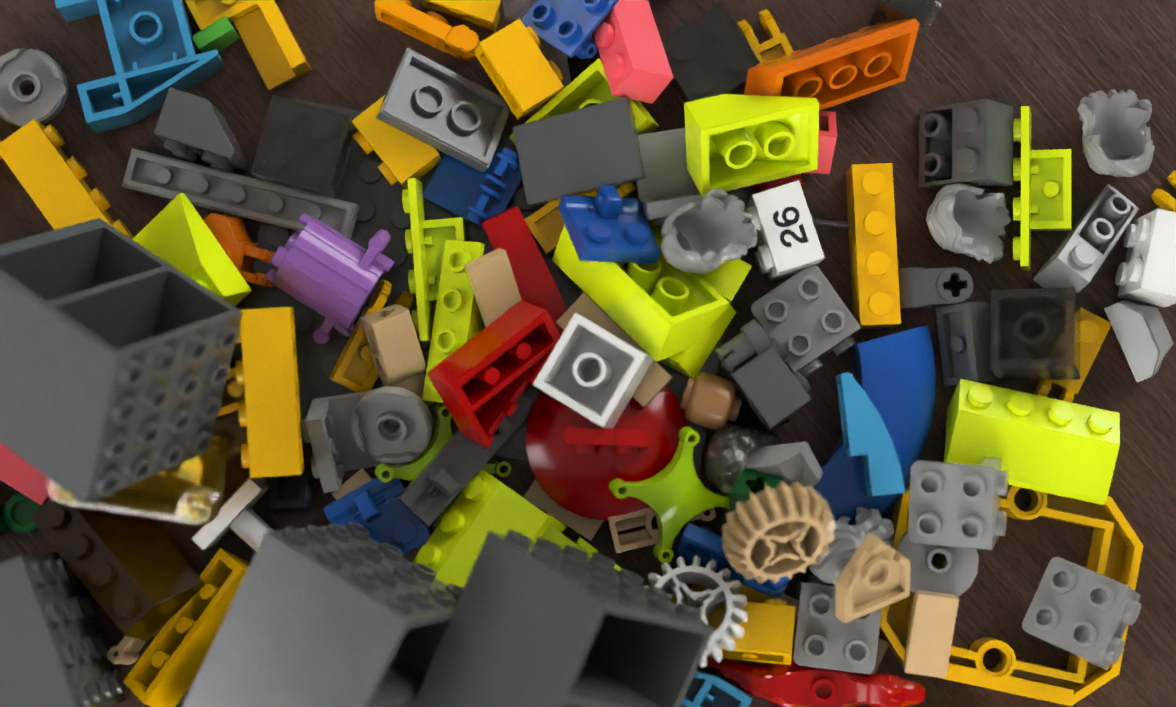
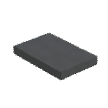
[376,48,511,173]
[512,97,646,207]

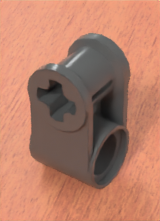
[898,267,974,311]

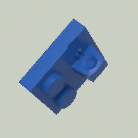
[558,185,661,264]
[322,472,432,556]

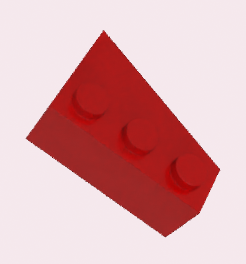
[427,300,561,449]

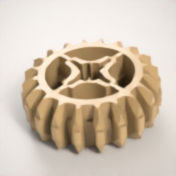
[721,481,836,584]

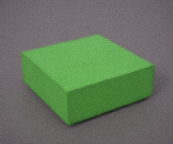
[192,17,240,53]

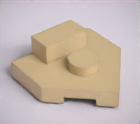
[835,532,911,623]

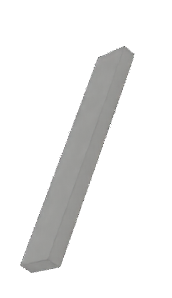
[122,148,360,240]

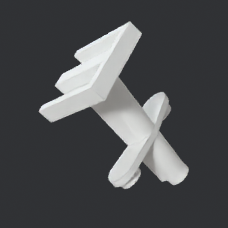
[192,477,274,551]

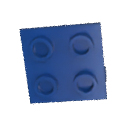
[521,0,619,59]
[423,147,522,230]

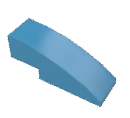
[835,373,906,496]

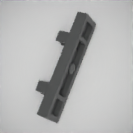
[396,393,534,527]

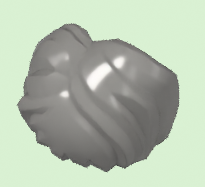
[1078,89,1155,177]
[926,183,1012,264]
[661,188,757,274]
[809,507,895,585]

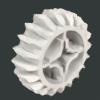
[644,555,748,668]

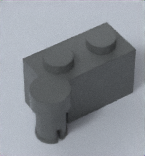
[714,319,812,433]

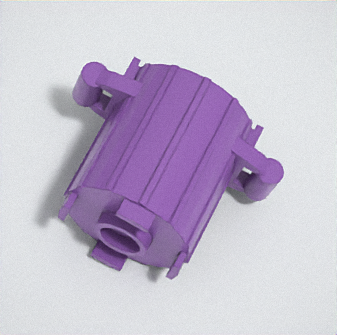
[265,213,395,344]

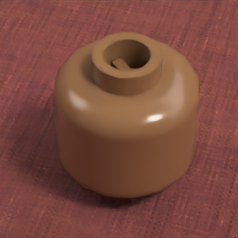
[679,372,742,430]

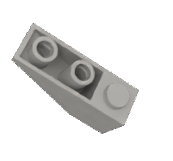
[1033,184,1139,305]

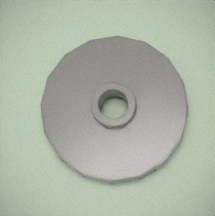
[0,48,68,127]
[351,386,433,465]
[897,531,979,597]

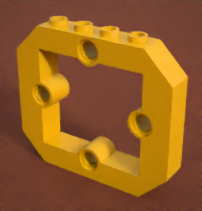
[879,485,1144,706]

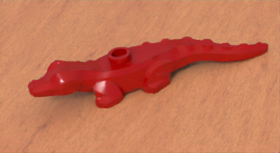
[706,649,925,707]

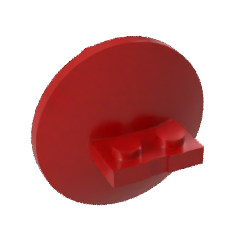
[526,385,687,520]

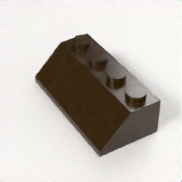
[31,488,206,642]

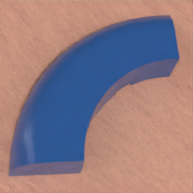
[813,325,936,525]

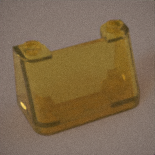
[47,436,228,525]

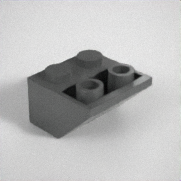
[154,87,249,173]
[918,99,1013,189]

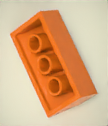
[744,19,920,111]

